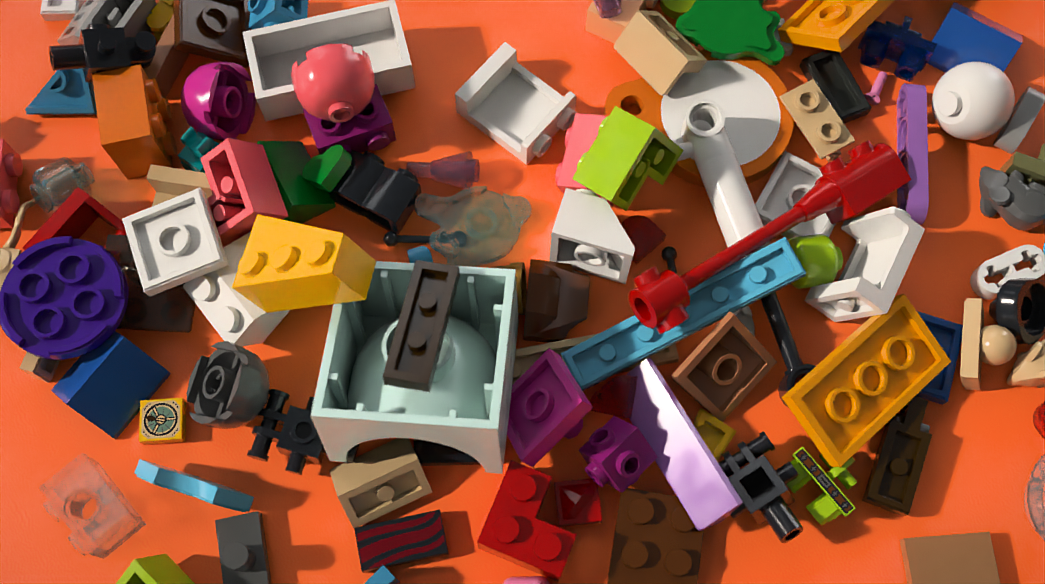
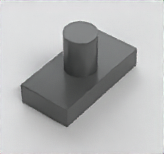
[215,511,272,584]

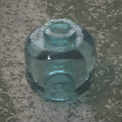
[29,156,95,213]

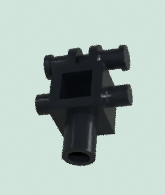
[49,24,156,82]
[247,389,360,475]
[718,431,804,543]

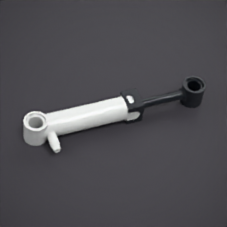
[677,99,816,408]

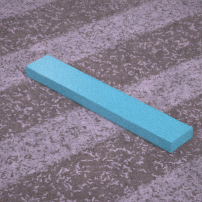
[561,237,806,391]

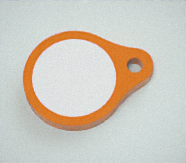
[603,49,794,188]

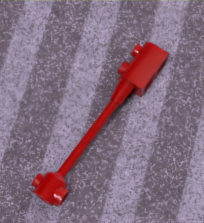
[628,140,912,334]

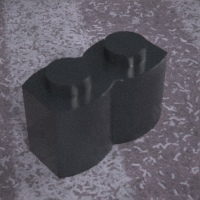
[328,150,422,234]

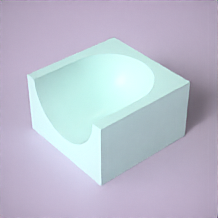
[311,261,519,474]

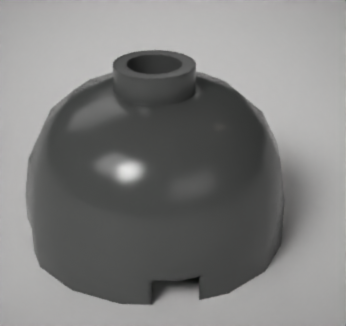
[186,341,270,429]

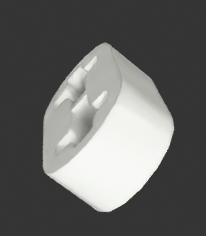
[970,244,1045,300]

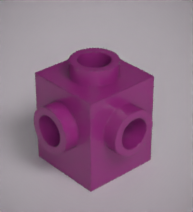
[578,416,658,493]

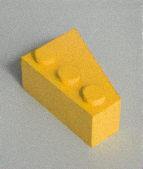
[232,214,377,313]

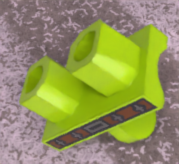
[786,446,858,525]

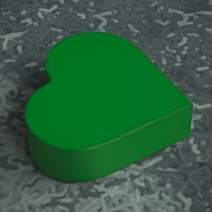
[302,145,352,192]

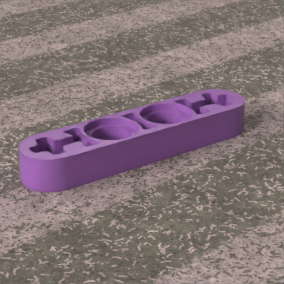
[896,83,929,225]

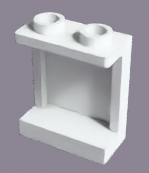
[455,42,577,165]
[805,207,925,322]

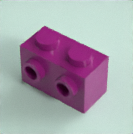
[303,83,396,154]

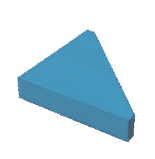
[25,69,97,114]

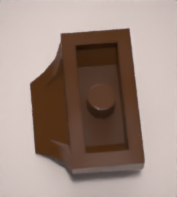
[523,259,590,343]

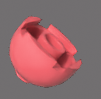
[291,43,375,123]

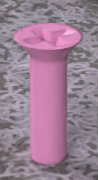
[864,71,888,105]

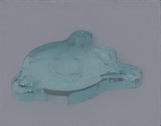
[414,186,532,267]

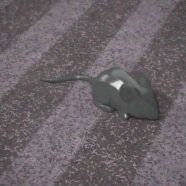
[979,166,1045,231]

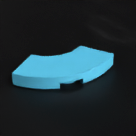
[134,459,254,513]

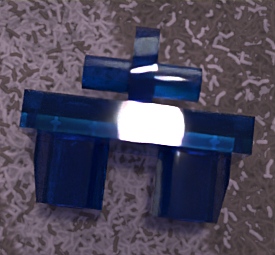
[857,15,937,82]

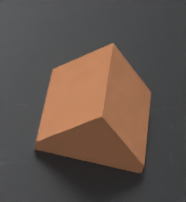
[672,311,777,422]

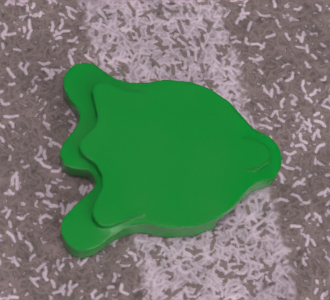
[675,0,785,66]

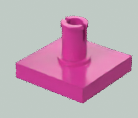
[507,348,593,467]

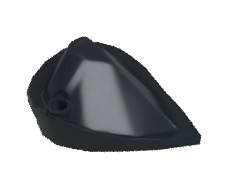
[989,278,1045,345]

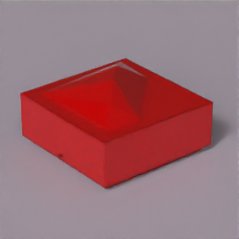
[554,478,602,527]

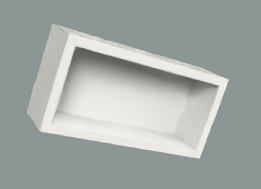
[242,0,416,121]

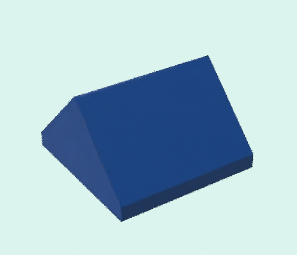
[921,1,1023,73]
[51,331,171,439]

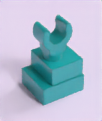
[178,126,219,173]

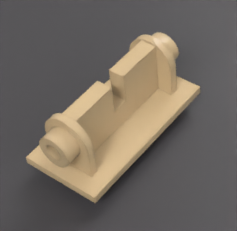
[779,79,855,162]

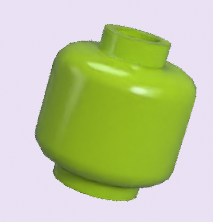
[788,234,843,289]

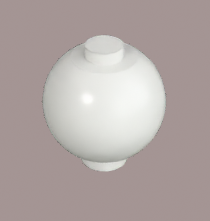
[931,62,1015,140]

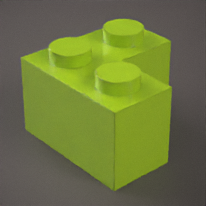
[572,106,684,211]

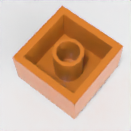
[92,64,177,180]

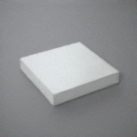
[755,151,836,239]
[122,188,229,297]

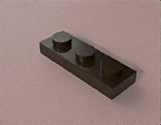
[382,260,460,392]

